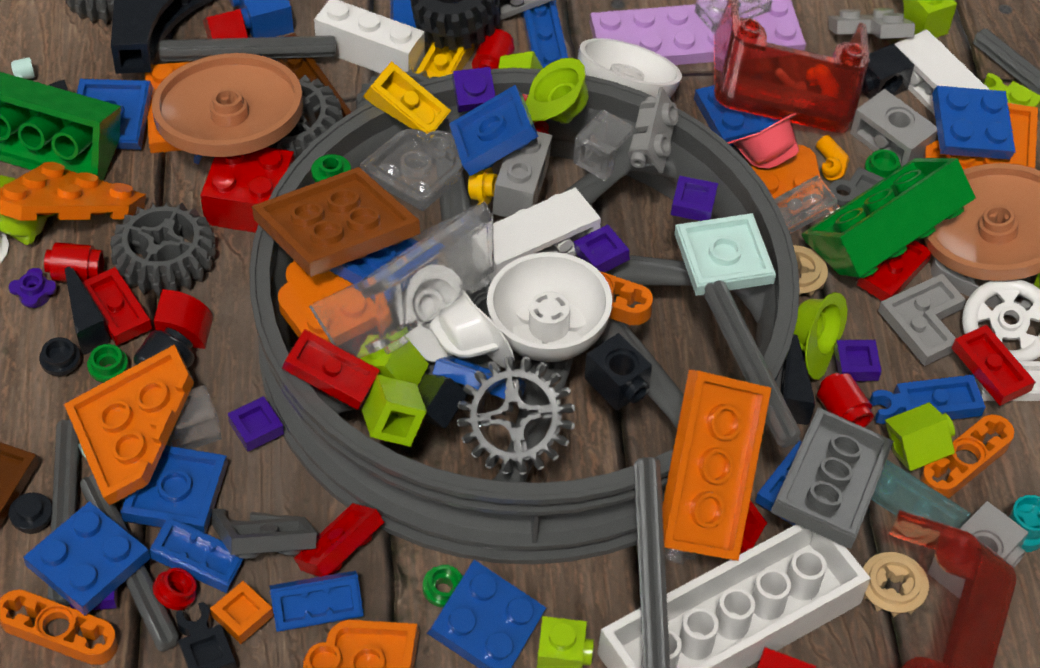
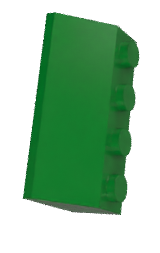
[0,72,121,181]
[801,158,976,279]

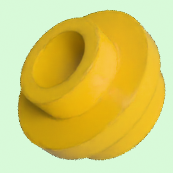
[468,167,498,205]

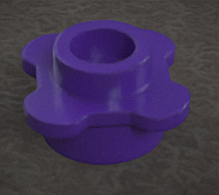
[8,268,57,308]

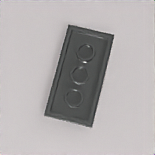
[770,408,894,549]

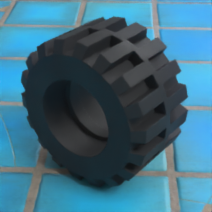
[410,0,501,50]

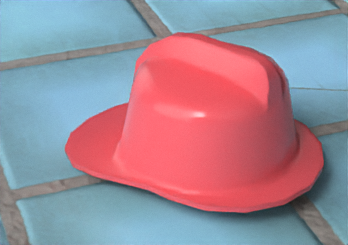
[727,113,799,168]

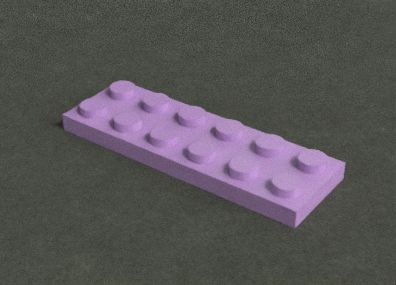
[590,0,806,65]

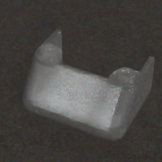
[309,201,494,358]

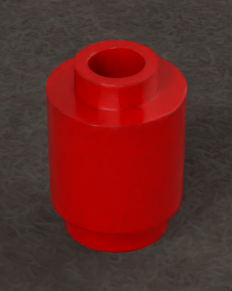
[472,29,515,69]
[44,242,104,282]
[817,373,874,428]

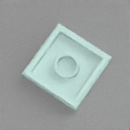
[674,213,776,296]

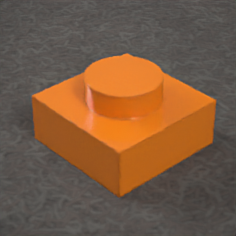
[210,581,274,644]

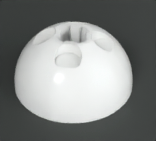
[578,38,682,98]
[487,252,612,362]

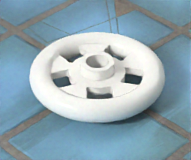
[962,279,1040,361]

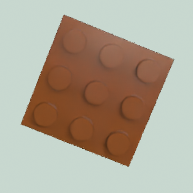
[252,167,421,277]

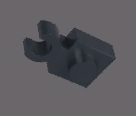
[176,602,237,668]

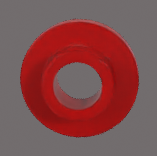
[153,568,196,610]

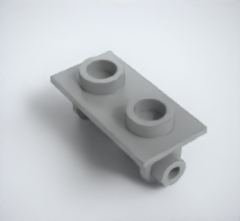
[628,87,679,173]

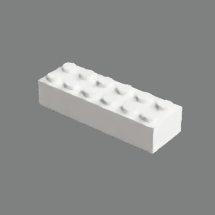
[597,524,871,668]

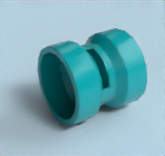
[1009,495,1040,552]

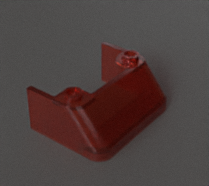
[714,0,869,133]
[889,510,1016,668]

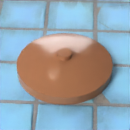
[152,53,303,157]
[923,163,1040,281]

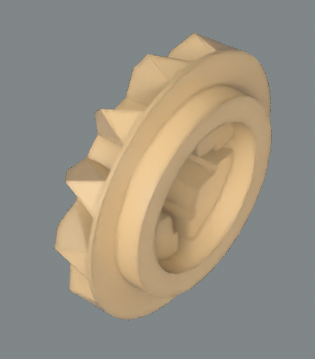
[793,245,828,297]
[863,552,929,617]

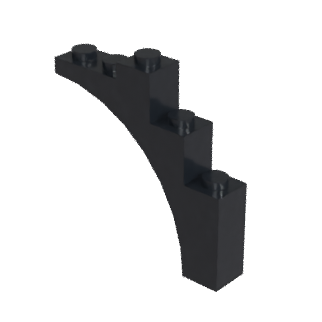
[111,0,213,74]

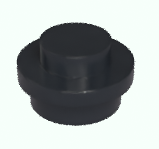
[39,337,81,376]
[9,492,52,534]

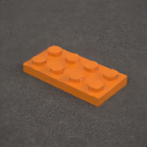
[662,370,772,561]

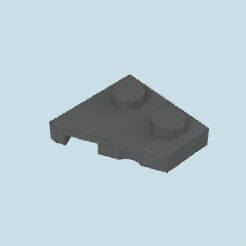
[212,509,317,558]

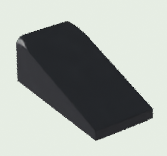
[65,266,110,355]
[780,334,815,425]
[418,374,467,429]

